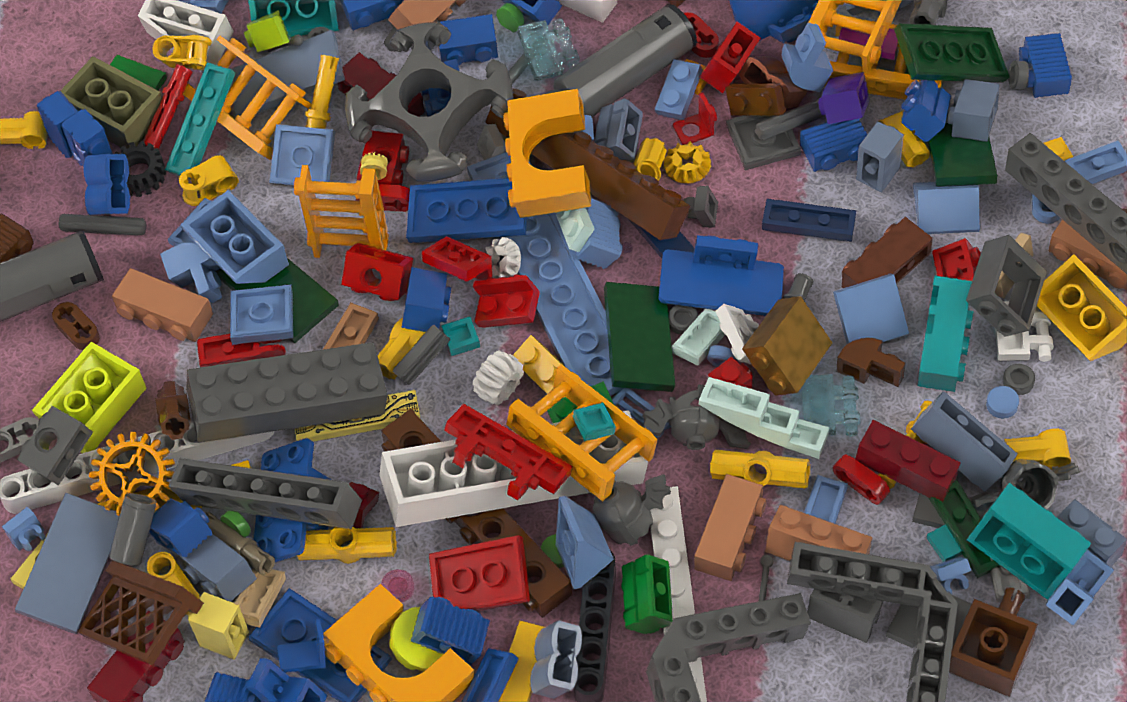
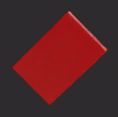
[429,535,530,611]

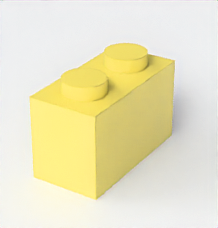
[188,592,249,660]

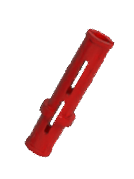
[142,64,194,150]

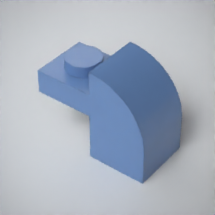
[782,23,833,92]
[160,242,223,303]
[1046,549,1114,625]

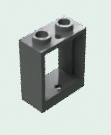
[966,235,1047,337]

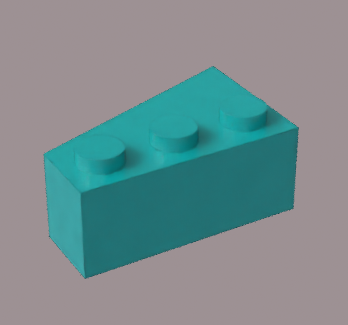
[917,276,974,392]

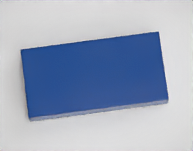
[462,648,519,702]

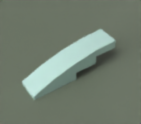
[699,377,829,459]

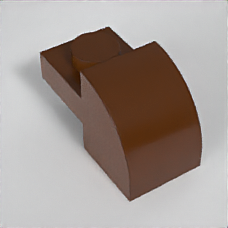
[836,338,906,387]

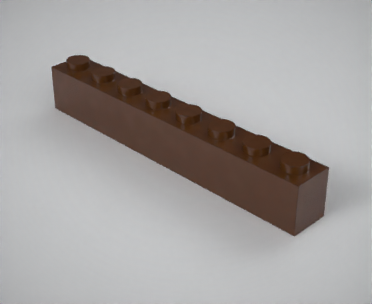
[485,88,690,240]

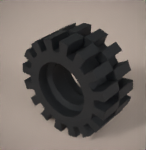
[114,141,166,197]

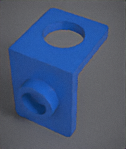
[277,619,326,673]

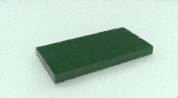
[894,23,1010,83]
[215,258,339,343]
[604,282,676,392]

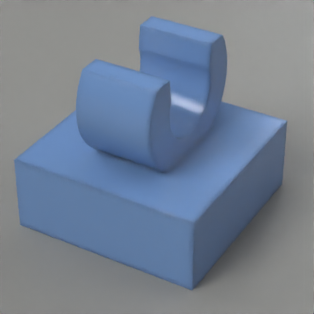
[2,507,46,551]
[930,557,971,594]

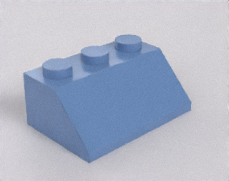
[180,190,289,284]

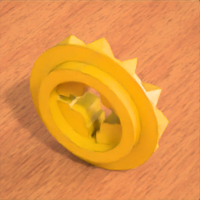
[664,141,711,184]

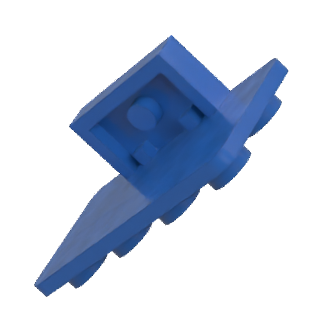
[729,0,819,43]
[658,235,784,316]
[253,438,332,562]

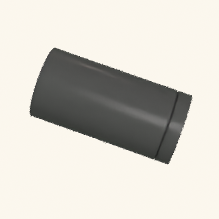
[109,493,157,565]

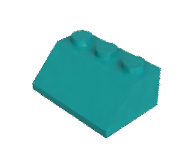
[248,0,339,37]

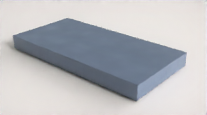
[231,30,345,116]
[15,493,119,634]

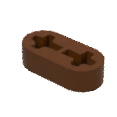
[52,302,100,350]

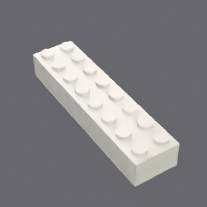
[379,410,648,527]

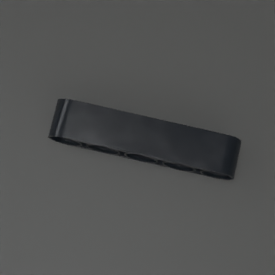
[574,550,616,702]

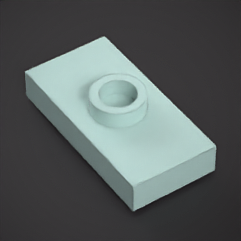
[672,309,725,366]

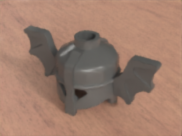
[642,384,751,450]
[969,459,1080,509]
[593,474,671,546]

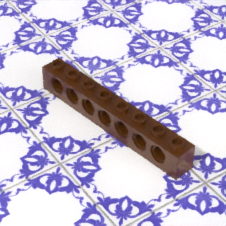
[381,409,573,618]

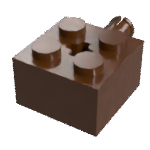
[949,587,1038,697]

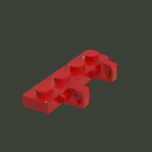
[444,403,573,501]

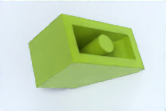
[244,11,289,52]

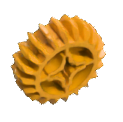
[89,432,175,516]

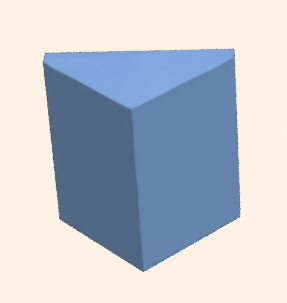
[913,182,980,234]
[555,496,614,589]

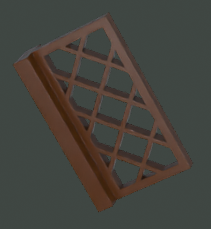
[77,560,204,666]

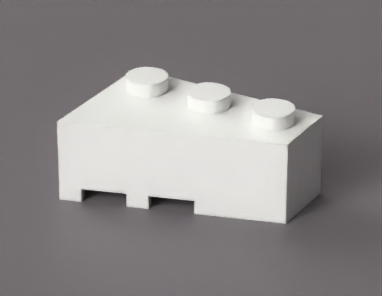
[138,0,234,73]

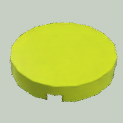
[389,607,443,672]

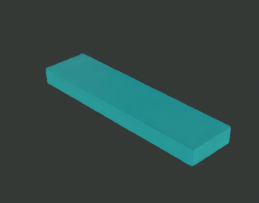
[165,62,236,179]

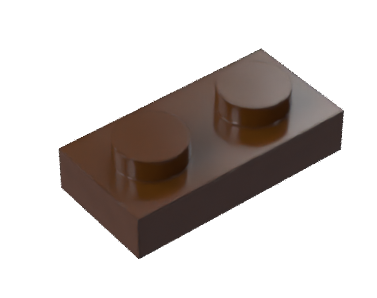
[725,83,786,116]

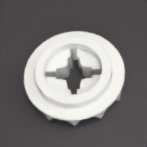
[485,237,521,278]

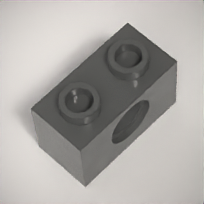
[17,406,93,486]

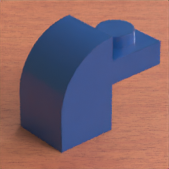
[246,658,328,702]

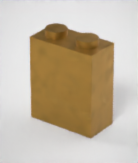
[742,296,833,396]

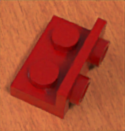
[422,236,493,282]
[932,238,981,281]
[473,275,540,328]

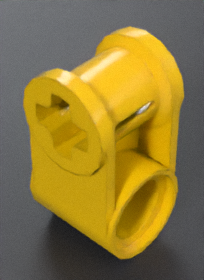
[152,35,212,70]
[179,155,239,206]

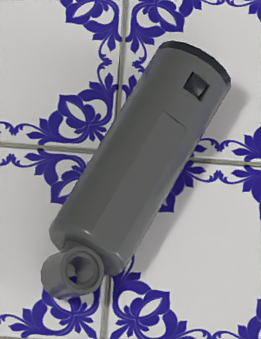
[545,3,697,117]
[0,230,104,322]

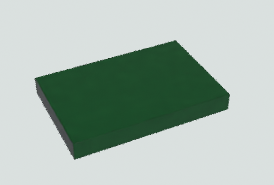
[928,123,998,186]

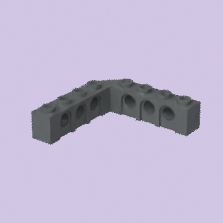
[787,542,958,702]
[646,593,811,702]

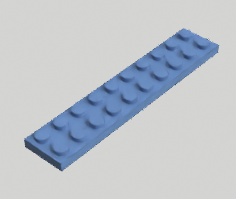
[467,152,624,396]

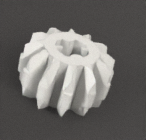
[472,350,524,405]

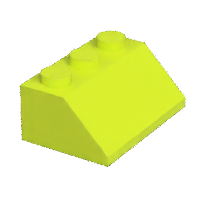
[32,342,147,453]

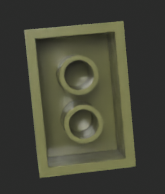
[61,56,162,149]

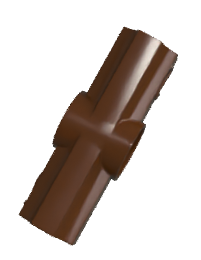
[155,381,191,440]

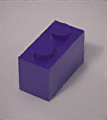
[819,72,870,124]

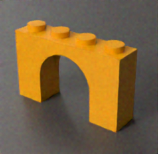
[503,89,591,218]
[323,584,474,702]

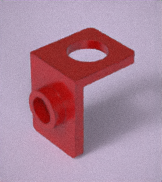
[673,92,717,145]

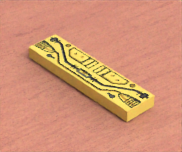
[295,390,420,441]

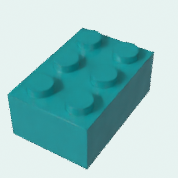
[967,483,1091,600]

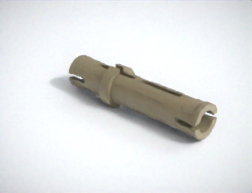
[206,512,275,575]

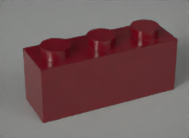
[337,52,425,134]
[855,420,961,502]
[87,610,185,702]

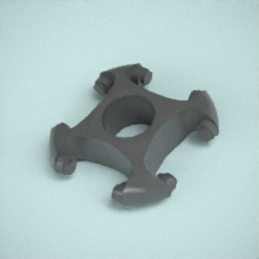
[345,22,513,181]

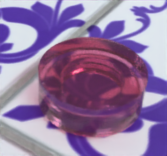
[381,569,415,603]

